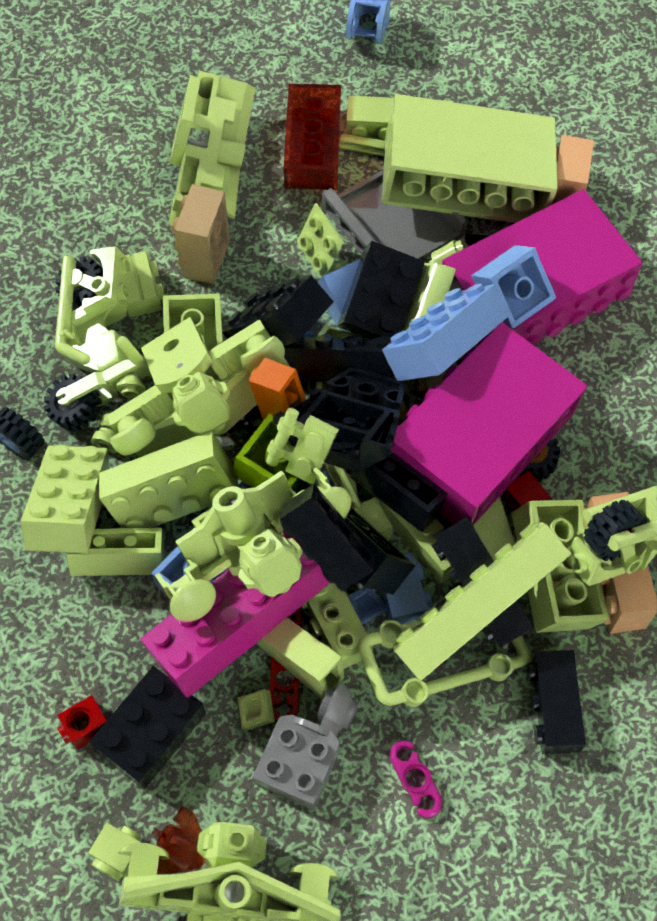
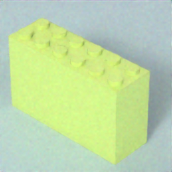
[382,94,558,223]

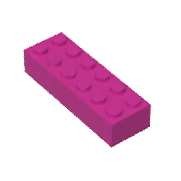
[140,530,330,698]

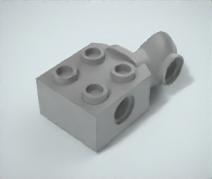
[252,681,359,811]

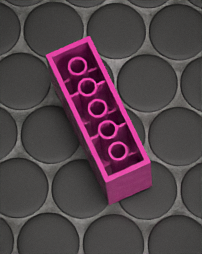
[442,189,643,346]
[392,322,588,526]

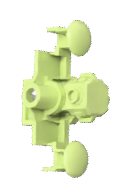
[155,467,351,622]

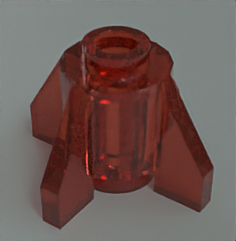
[151,805,205,874]

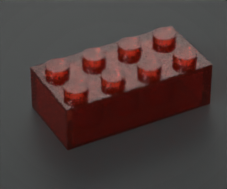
[283,83,341,190]

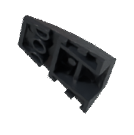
[273,367,406,473]

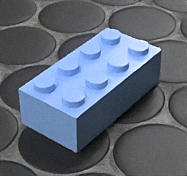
[382,283,510,381]

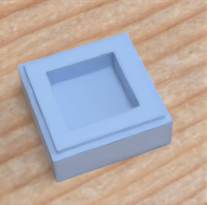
[348,588,387,625]

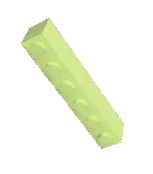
[394,522,571,681]

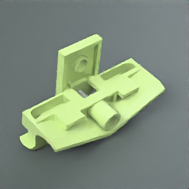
[169,71,256,227]

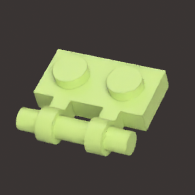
[266,408,339,485]

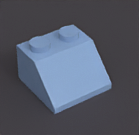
[471,245,556,329]

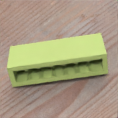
[401,263,456,383]

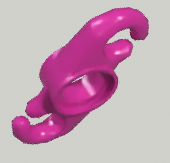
[390,740,442,818]

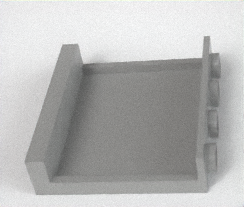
[322,169,466,260]

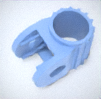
[346,0,391,44]

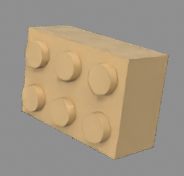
[172,184,230,284]

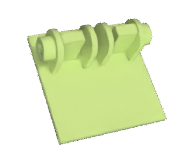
[297,203,345,277]

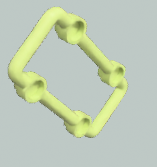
[358,620,531,707]

